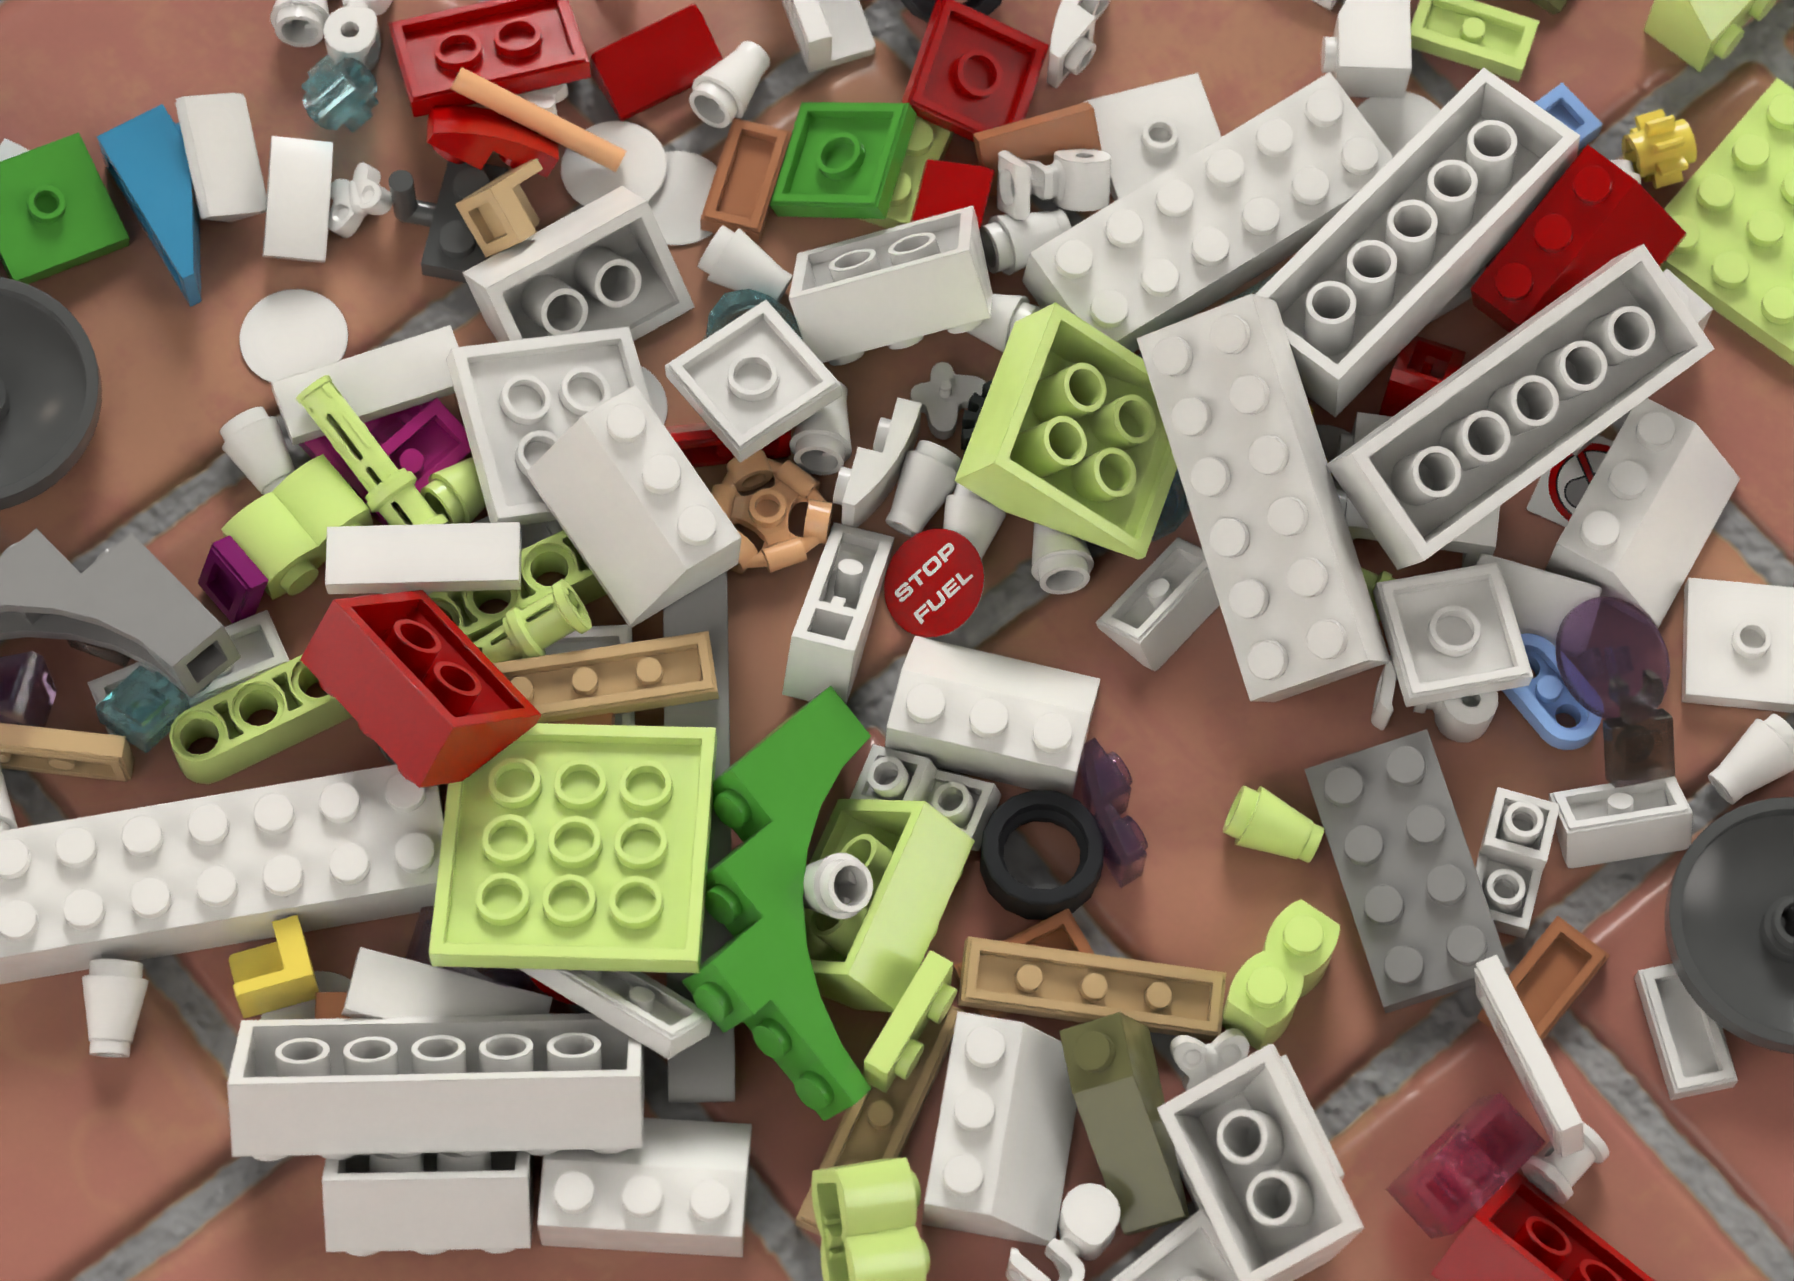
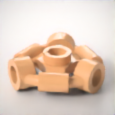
[711,450,833,574]

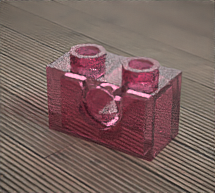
[1385,1092,1546,1239]

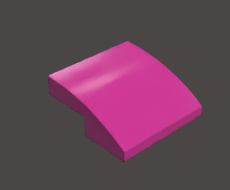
[298,397,471,525]

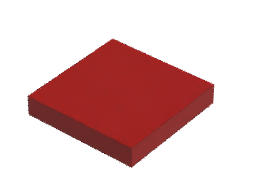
[901,0,1049,142]

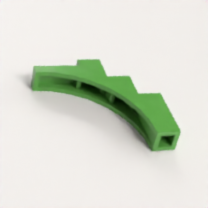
[682,686,872,1121]

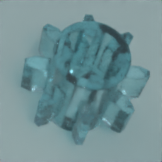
[301,55,379,133]

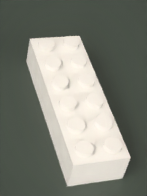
[1255,67,1580,417]
[1022,72,1393,352]
[1326,244,1715,570]
[1136,293,1391,702]
[227,1013,645,1161]

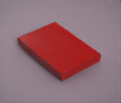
[388,0,592,118]

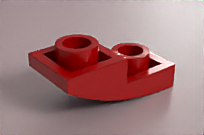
[427,106,559,178]

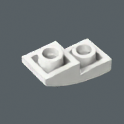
[1047,0,1111,88]
[262,136,333,263]
[833,397,922,528]
[850,744,1002,851]
[1475,787,1561,939]

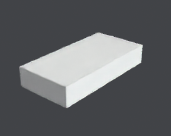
[1634,963,1738,1100]

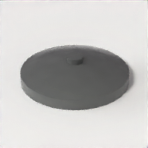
[0,277,102,510]
[1664,797,1794,1054]

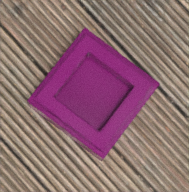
[198,535,269,624]

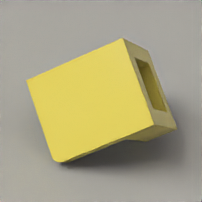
[228,915,319,1019]

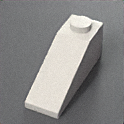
[1321,0,1412,98]
[782,522,895,704]

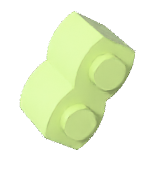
[221,454,374,600]
[1222,899,1340,1050]
[811,1157,930,1281]

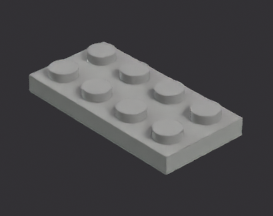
[1304,729,1511,1014]

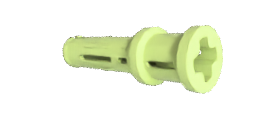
[296,375,450,525]
[473,579,592,663]

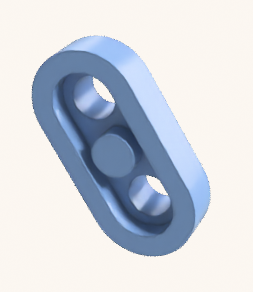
[1502,633,1602,750]

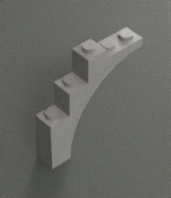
[0,528,241,698]

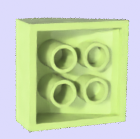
[954,302,1177,560]

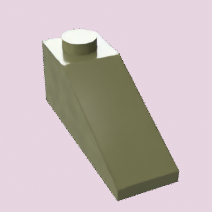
[1059,1012,1189,1236]

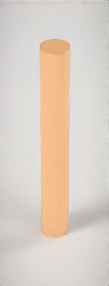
[451,67,626,172]

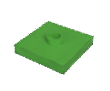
[769,102,917,219]
[0,132,129,284]

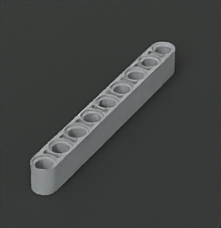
[663,571,735,1103]

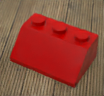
[1470,144,1686,333]
[300,590,541,788]
[1430,1171,1655,1281]

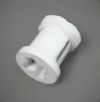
[1520,1122,1610,1204]

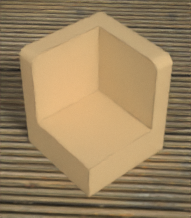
[455,158,543,258]

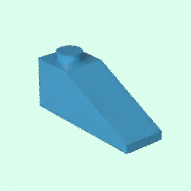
[97,104,201,307]

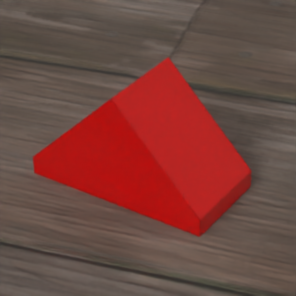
[1379,335,1466,417]

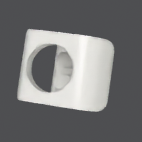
[323,0,393,76]
[997,149,1111,220]
[1371,655,1499,742]
[1006,1183,1120,1281]

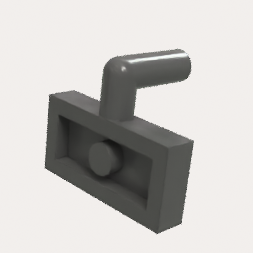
[389,161,509,283]

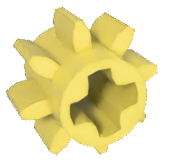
[1622,109,1697,189]

